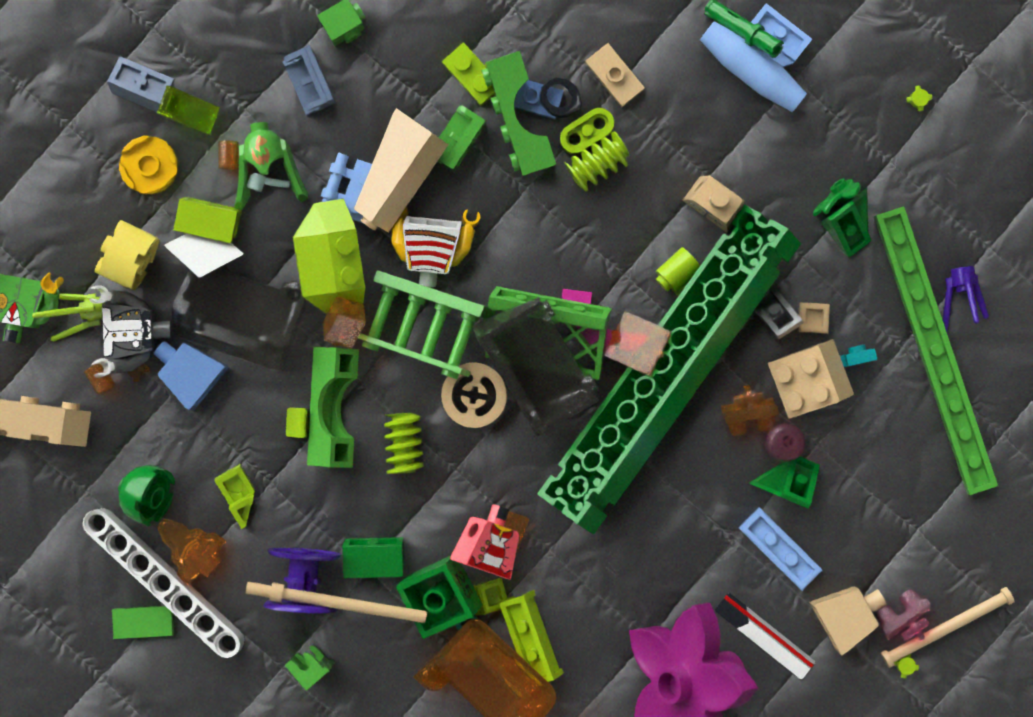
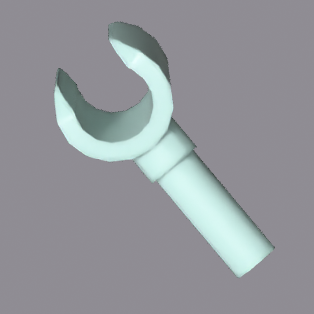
[247,173,290,192]

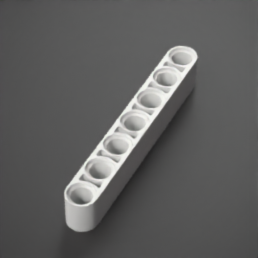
[83,508,244,658]

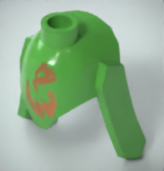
[234,122,309,210]

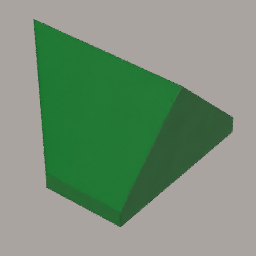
[821,188,872,258]
[749,453,820,509]

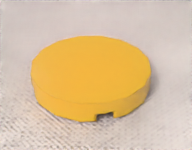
[119,136,179,195]

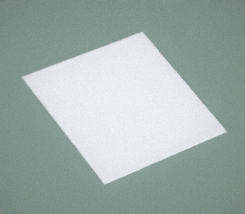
[164,233,243,278]

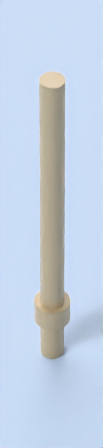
[246,582,427,623]

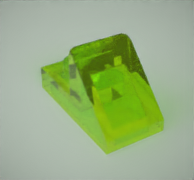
[157,85,220,135]

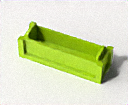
[499,590,564,687]

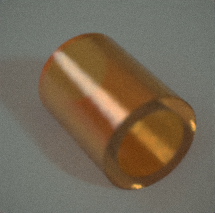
[218,141,239,170]
[84,364,115,395]

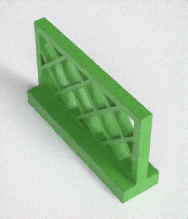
[485,286,612,380]

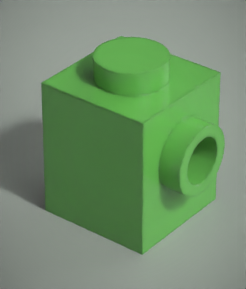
[317,0,366,46]

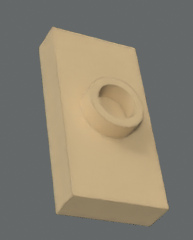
[585,43,645,108]

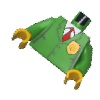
[0,272,64,343]

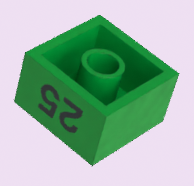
[396,556,483,639]

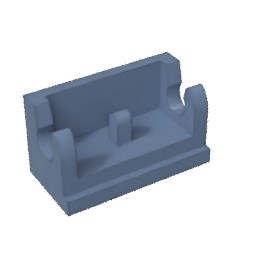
[283,45,336,116]
[107,56,175,116]

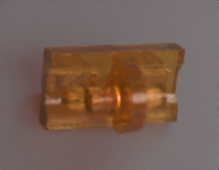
[721,385,779,436]

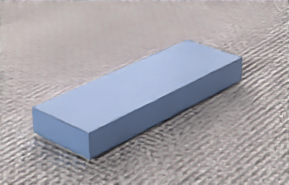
[738,507,822,591]

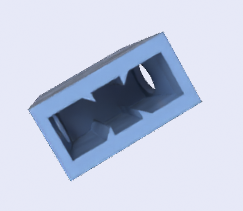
[154,341,229,410]

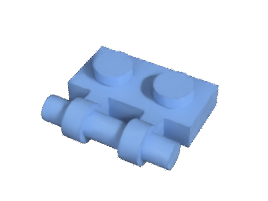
[321,153,372,224]

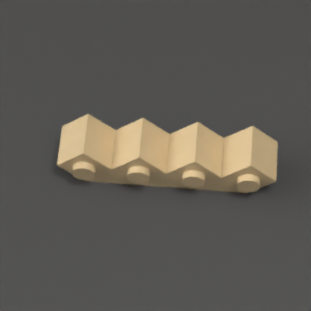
[0,396,91,447]

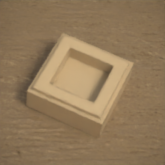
[798,302,830,334]

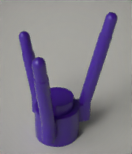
[943,266,989,332]

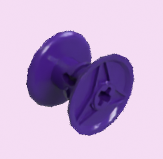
[263,548,342,613]

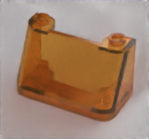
[413,619,556,717]

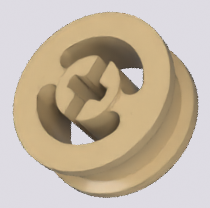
[441,362,507,428]

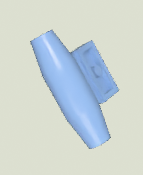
[700,3,812,112]

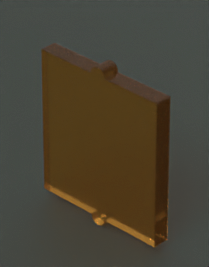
[603,311,672,377]

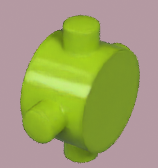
[906,86,932,111]
[894,654,919,678]

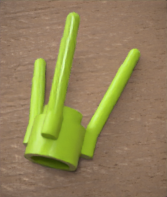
[32,293,105,342]

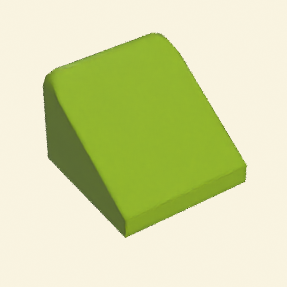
[286,407,310,438]
[473,578,507,616]

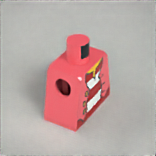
[450,504,519,580]

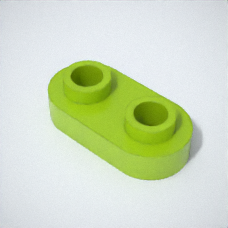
[560,108,614,155]

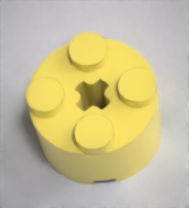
[95,220,160,291]

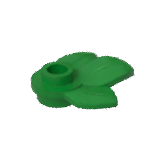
[813,178,861,217]

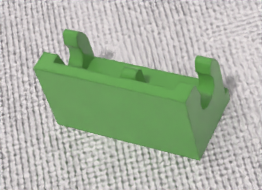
[437,105,486,173]
[285,645,335,691]

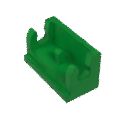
[342,537,404,578]

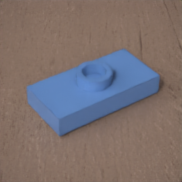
[514,80,564,120]

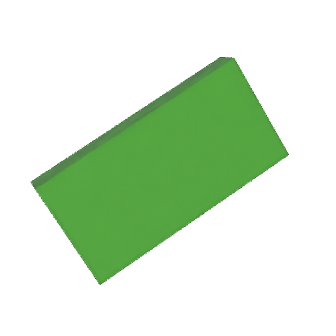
[112,606,174,639]

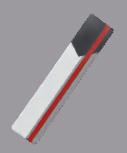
[715,593,815,679]

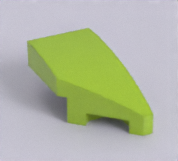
[214,464,255,529]

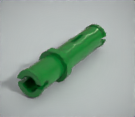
[704,0,784,58]

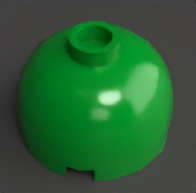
[118,465,175,526]

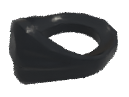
[539,78,582,118]

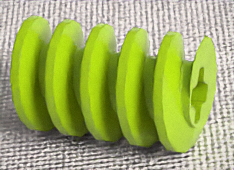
[564,131,630,192]
[383,413,424,474]

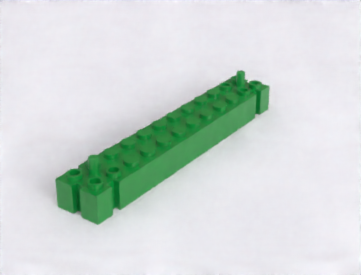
[537,204,801,535]

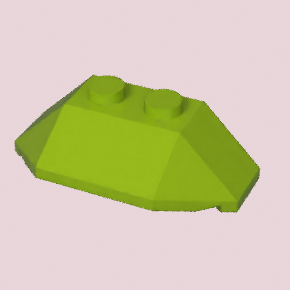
[293,199,365,320]

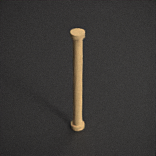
[881,587,1015,668]

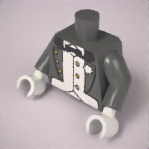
[89,286,173,378]

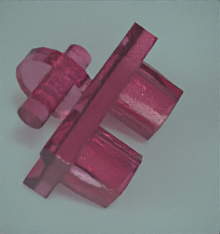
[876,589,931,642]

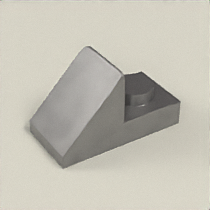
[754,284,803,339]

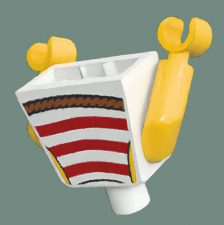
[391,206,480,287]

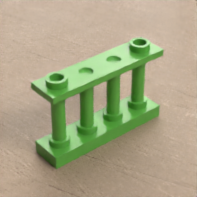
[354,270,492,380]

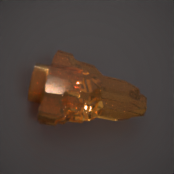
[157,519,227,585]

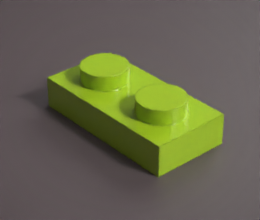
[442,42,495,106]

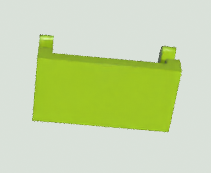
[173,196,242,243]

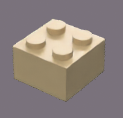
[768,339,854,419]

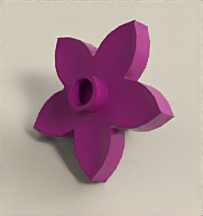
[629,603,758,717]

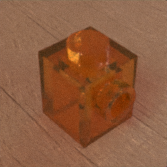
[323,297,366,349]

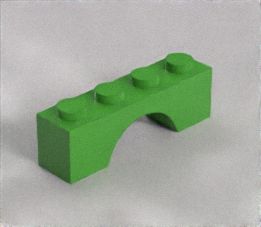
[481,51,556,176]
[307,347,359,468]

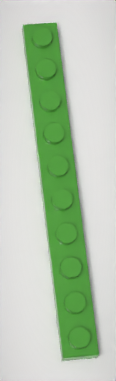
[874,206,998,495]

